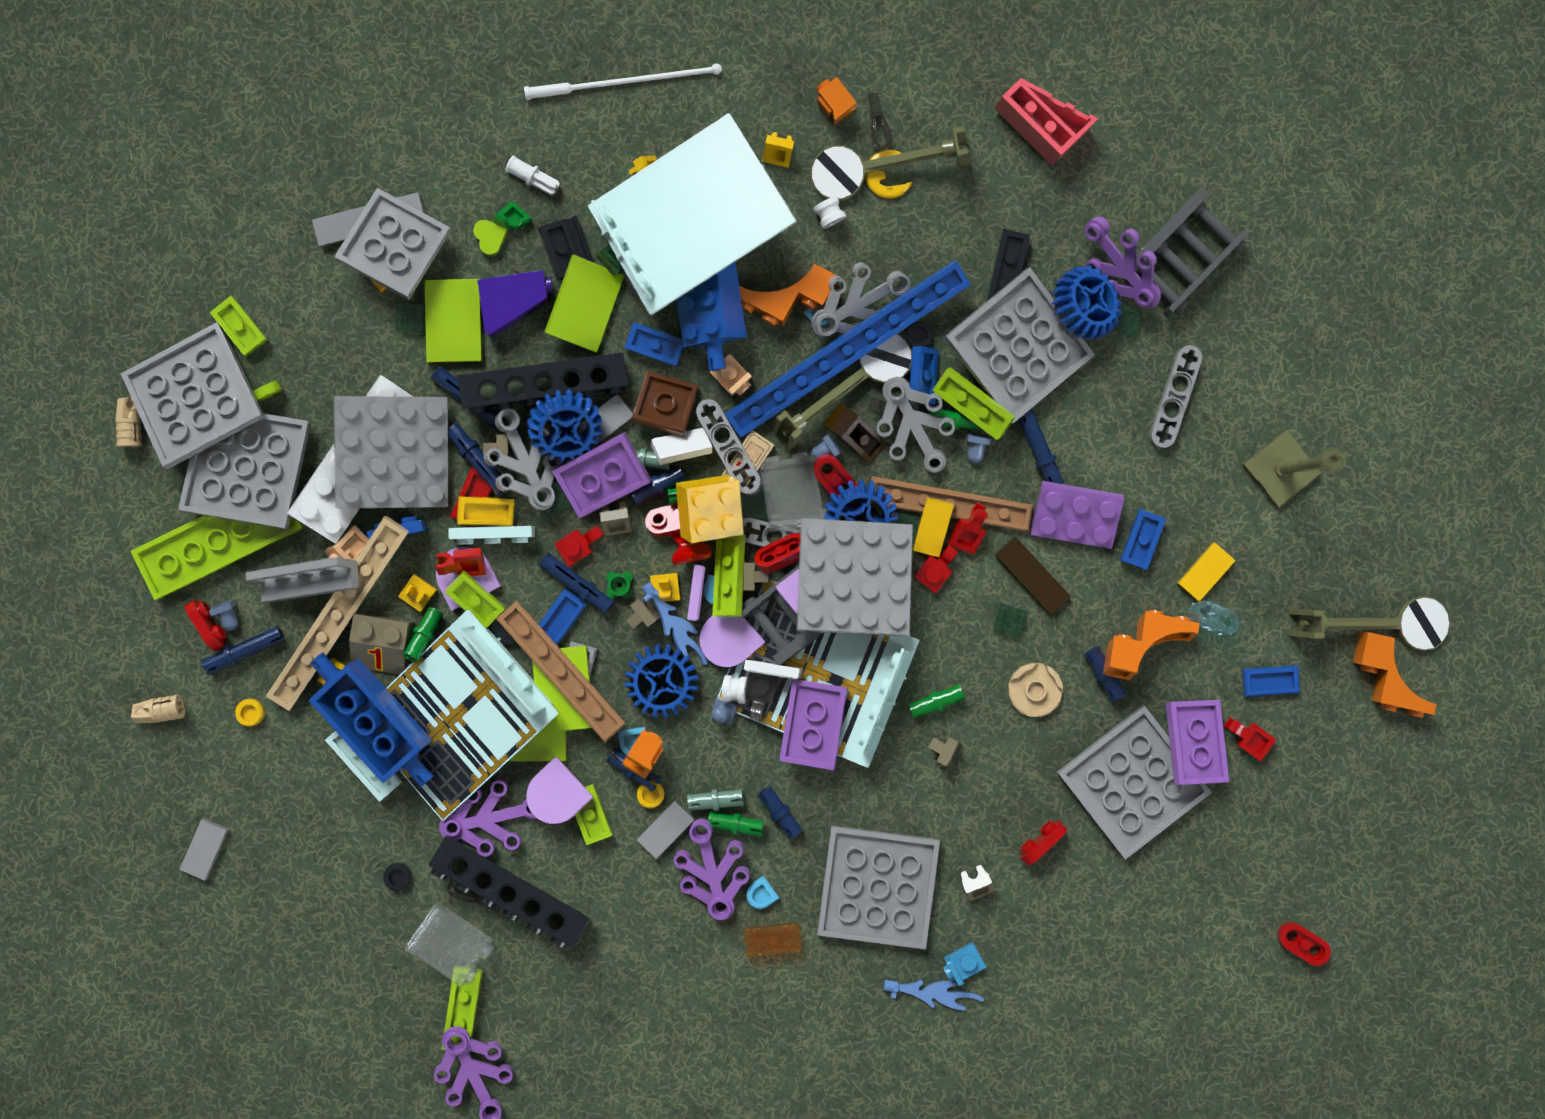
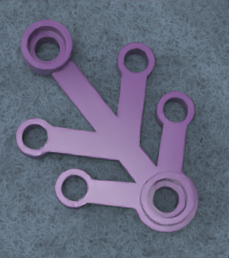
[1084,217,1161,309]
[439,779,536,857]
[673,819,750,920]
[434,1026,513,1119]

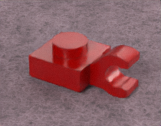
[948,502,988,555]
[554,526,605,567]
[914,545,958,593]
[435,548,487,577]
[1224,717,1277,762]

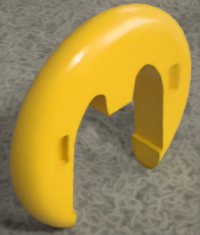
[865,150,912,199]

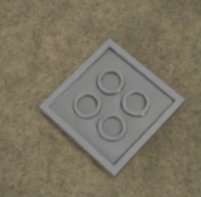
[335,188,451,300]

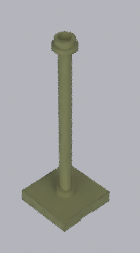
[1243,431,1343,507]

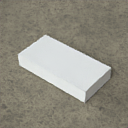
[651,428,712,465]
[744,660,803,679]

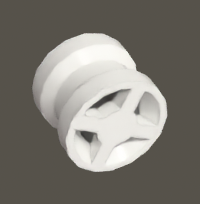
[813,196,847,229]
[722,675,749,704]

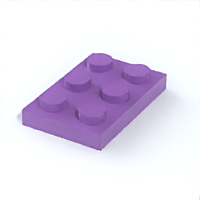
[552,432,651,518]
[1030,481,1124,549]
[779,679,848,770]
[1166,700,1229,786]

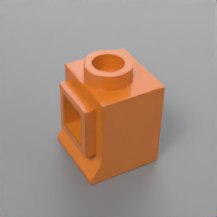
[815,77,857,126]
[622,730,664,779]

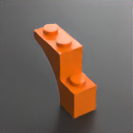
[739,264,838,327]
[1103,610,1200,681]
[1353,631,1437,718]

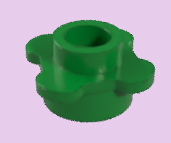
[606,571,633,599]

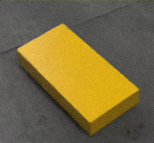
[457,496,514,527]
[912,497,954,557]
[1177,543,1235,601]

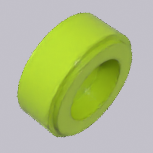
[253,380,282,401]

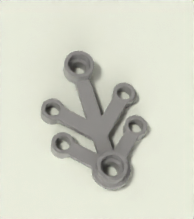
[811,262,910,336]
[876,377,955,473]
[484,409,561,511]

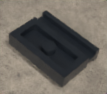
[538,216,594,281]

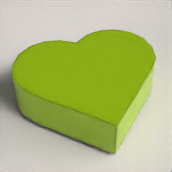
[473,220,508,256]

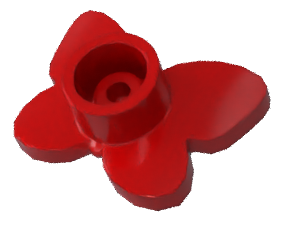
[671,533,711,565]

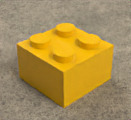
[676,475,744,543]

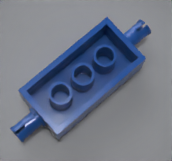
[676,262,747,371]
[308,652,434,788]

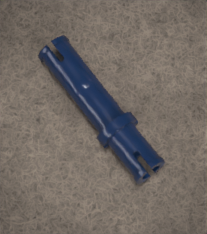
[430,366,505,429]
[1019,408,1065,484]
[448,423,509,496]
[539,552,614,615]
[201,625,285,676]

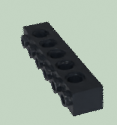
[457,352,628,415]
[428,835,590,949]

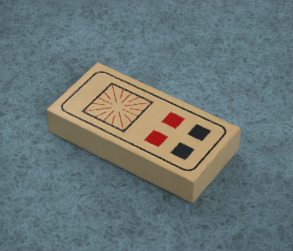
[722,430,775,487]

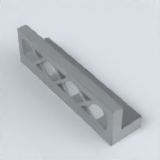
[246,557,359,603]

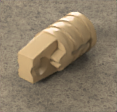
[115,397,142,447]
[131,694,185,723]

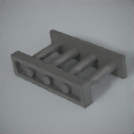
[1136,187,1249,315]
[741,565,824,665]

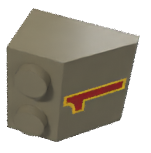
[349,613,415,675]

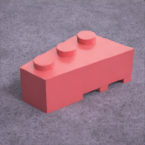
[994,78,1098,166]

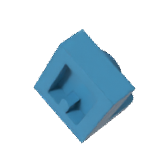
[943,942,986,987]

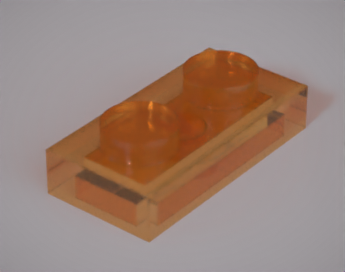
[744,922,801,957]

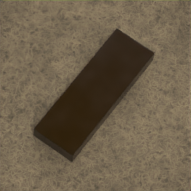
[994,536,1071,615]

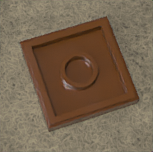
[631,370,699,437]

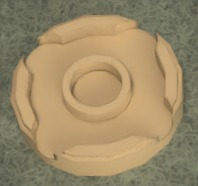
[1008,663,1063,717]

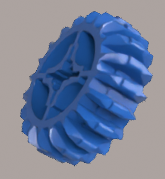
[1051,266,1122,341]
[527,389,603,463]
[823,479,898,524]
[625,644,699,718]

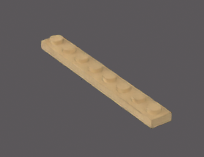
[266,516,409,711]

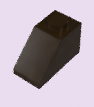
[823,403,887,464]

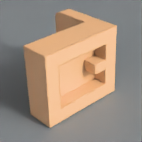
[710,354,752,397]
[325,525,369,560]

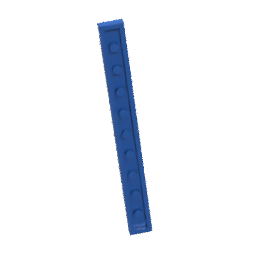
[725,260,971,438]

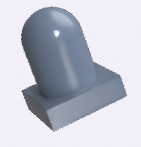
[966,433,991,464]
[811,434,842,461]
[209,599,238,631]
[710,697,738,725]

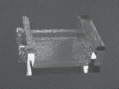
[759,452,827,532]
[405,902,494,987]

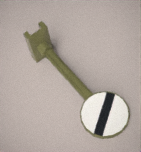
[811,126,971,201]
[773,333,912,452]
[1289,596,1450,651]

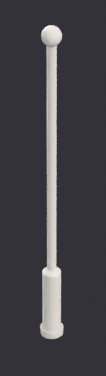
[524,64,722,100]

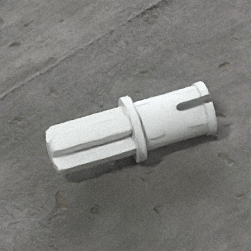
[505,156,560,196]

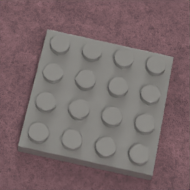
[944,268,1095,424]
[121,322,265,469]
[333,396,448,508]
[178,414,312,530]
[796,518,913,636]
[1057,705,1212,860]
[817,825,940,949]

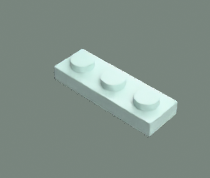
[449,526,535,545]
[325,731,402,802]

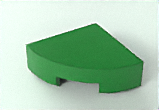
[493,201,532,229]

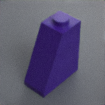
[477,270,554,338]

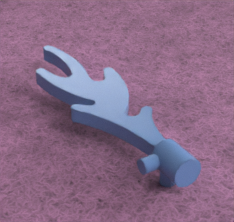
[641,582,707,665]
[883,979,984,1011]

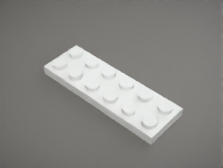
[287,375,413,544]

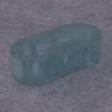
[1189,600,1240,635]

